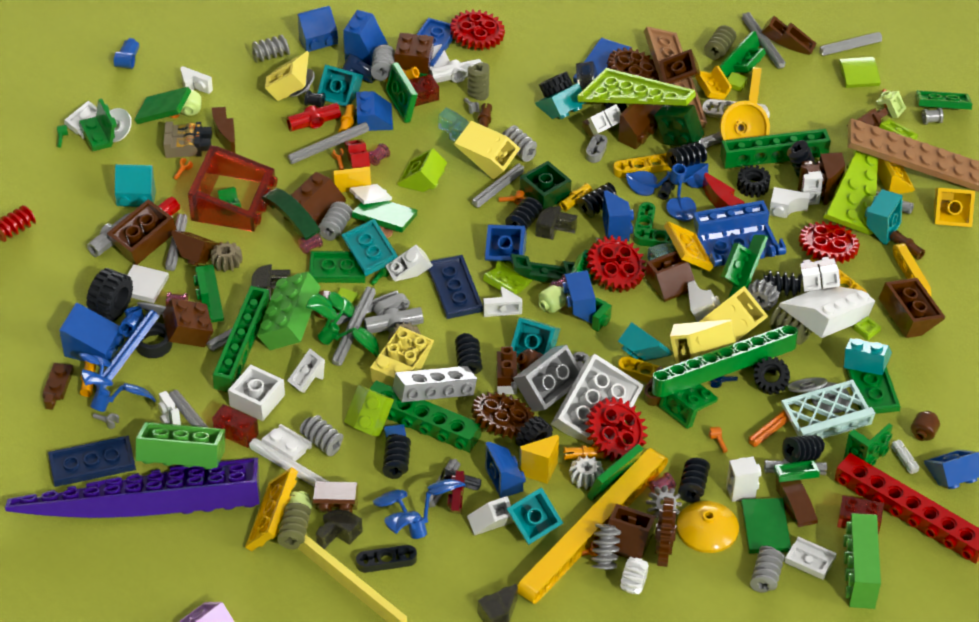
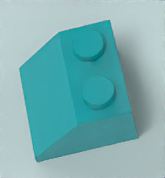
[317,64,364,106]
[535,83,586,119]
[115,164,156,207]
[865,189,903,245]
[511,317,561,357]
[618,322,673,361]
[844,338,892,375]
[506,487,563,545]

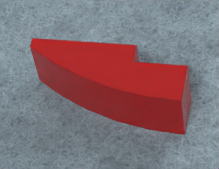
[344,139,370,169]
[703,172,745,208]

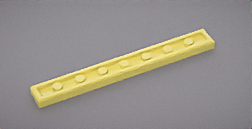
[297,535,407,622]

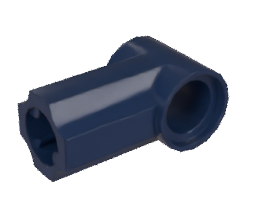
[342,53,375,83]

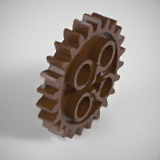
[606,47,659,81]
[471,392,535,439]
[655,498,677,567]

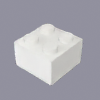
[228,365,285,421]

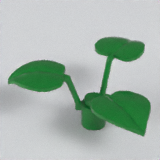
[306,292,379,358]

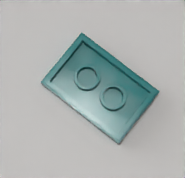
[341,219,398,276]

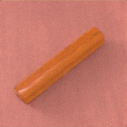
[748,410,790,447]

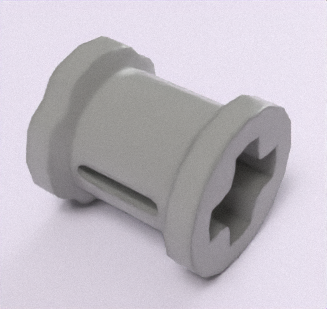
[922,108,944,125]

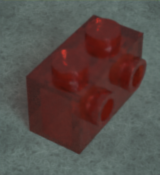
[409,74,439,107]
[212,404,259,448]
[837,495,884,535]

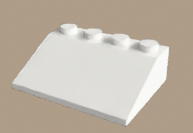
[779,286,875,338]
[551,354,644,447]

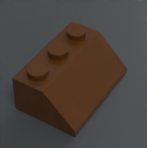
[618,104,663,149]
[284,172,346,226]
[107,199,177,265]
[878,278,945,338]

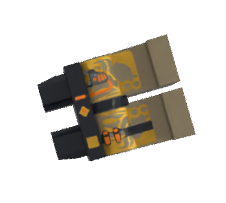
[163,121,213,158]

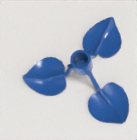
[626,163,709,221]
[79,353,156,412]
[373,479,466,539]

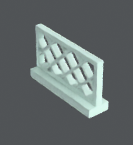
[781,380,875,439]

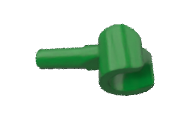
[57,125,68,148]
[370,267,390,286]

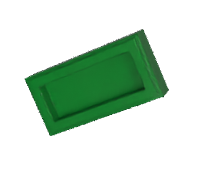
[774,460,820,482]

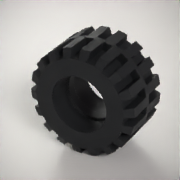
[86,268,133,321]

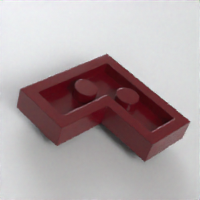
[447,470,465,514]

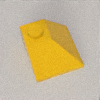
[934,188,975,227]

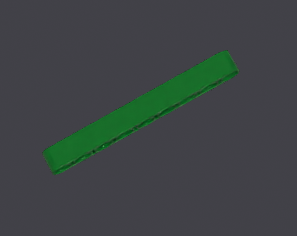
[652,325,798,397]

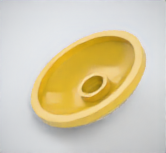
[720,101,770,141]
[676,501,739,553]

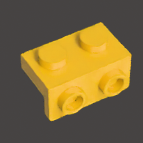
[695,66,732,100]

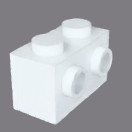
[726,457,761,502]

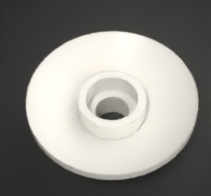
[110,108,132,142]

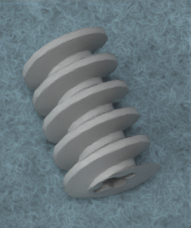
[252,35,290,63]
[371,45,395,81]
[502,125,537,162]
[318,202,353,241]
[300,415,343,457]
[591,524,621,570]
[750,546,785,593]

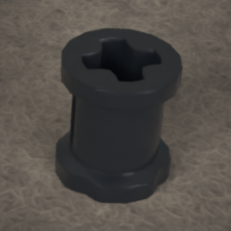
[304,90,326,108]

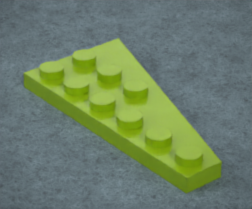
[577,68,696,106]
[823,150,878,235]

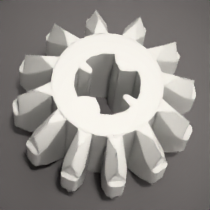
[569,455,604,490]
[620,557,649,595]

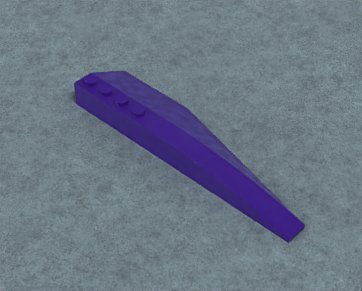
[5,457,260,518]

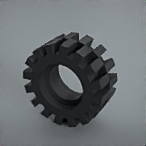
[539,71,573,97]
[737,165,771,198]
[754,357,790,395]
[516,416,553,447]

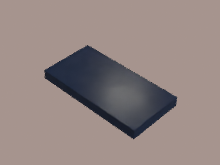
[428,255,483,319]
[48,435,136,487]

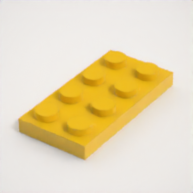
[245,467,298,551]

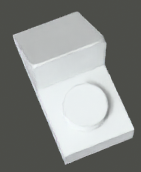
[180,66,213,94]
[483,287,522,317]
[287,349,325,393]

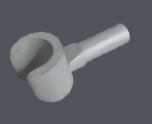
[464,98,480,114]
[93,413,119,429]

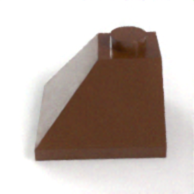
[659,49,701,84]
[171,230,220,266]

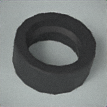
[136,322,173,358]

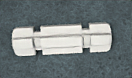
[891,439,919,474]

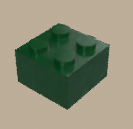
[654,104,704,146]
[520,161,572,212]

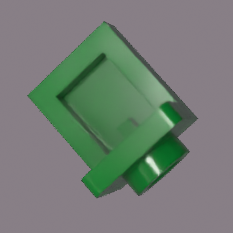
[217,187,242,214]
[592,298,612,332]

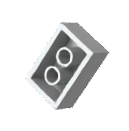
[513,345,581,412]

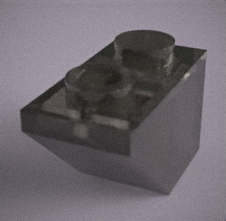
[576,61,597,103]
[478,584,518,622]

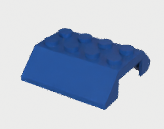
[693,200,786,267]

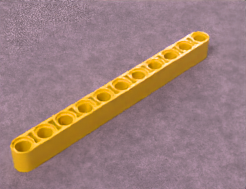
[516,448,668,604]

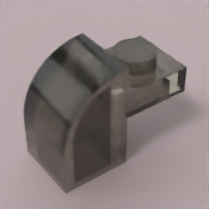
[536,206,577,240]
[251,264,291,299]
[316,510,363,549]

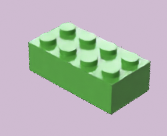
[257,271,321,351]
[136,422,225,469]
[843,513,881,609]

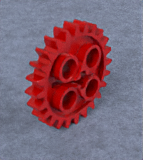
[450,9,505,51]
[798,221,860,264]
[586,235,646,293]
[585,397,648,461]

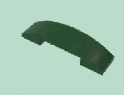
[261,188,320,241]
[510,254,575,283]

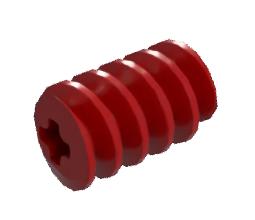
[0,205,36,242]

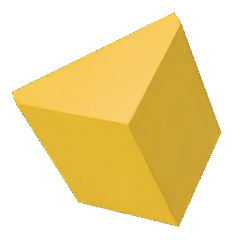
[877,158,915,194]
[331,167,371,192]
[519,435,559,484]

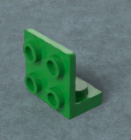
[79,98,117,152]
[659,384,718,429]
[843,423,893,466]

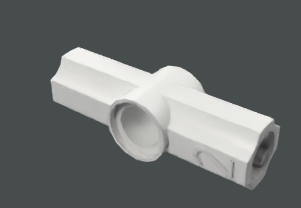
[429,59,481,84]

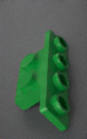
[719,31,766,79]
[720,235,768,298]
[193,264,224,323]

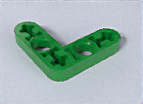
[633,202,676,251]

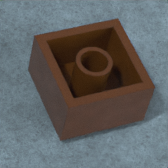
[394,33,434,74]
[162,298,214,347]

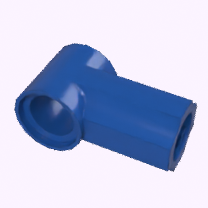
[114,38,139,69]
[118,306,144,337]

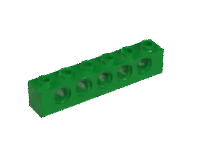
[720,129,831,169]
[213,286,270,392]
[370,380,481,453]

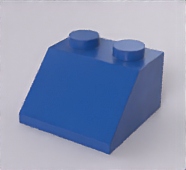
[297,6,338,52]
[356,91,393,131]
[602,191,634,242]
[485,225,527,261]
[562,270,596,324]
[485,442,526,498]
[924,450,979,489]

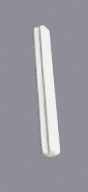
[249,438,329,487]

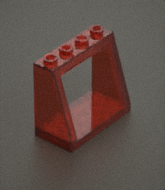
[188,145,278,232]

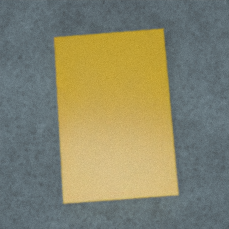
[664,221,714,271]

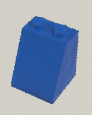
[343,10,388,66]
[59,303,124,367]

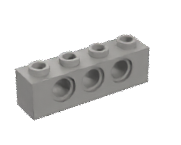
[392,366,477,402]

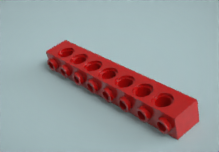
[834,453,979,564]

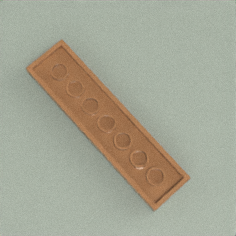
[644,27,707,128]
[848,118,979,191]

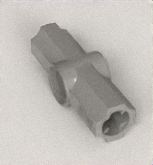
[87,213,130,257]
[363,307,424,333]

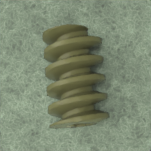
[704,25,737,60]
[468,62,489,101]
[769,306,812,345]
[278,503,311,550]

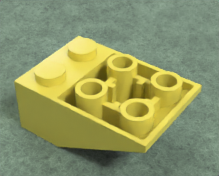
[265,51,309,101]
[454,121,520,180]
[699,286,768,342]
[670,319,736,364]
[370,326,434,387]

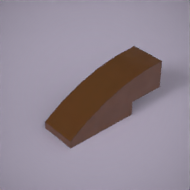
[761,16,817,55]
[212,107,236,155]
[776,476,818,527]

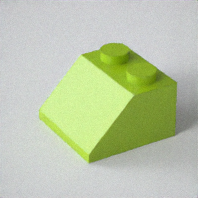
[397,148,447,192]
[344,385,394,437]

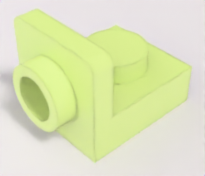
[877,91,906,118]

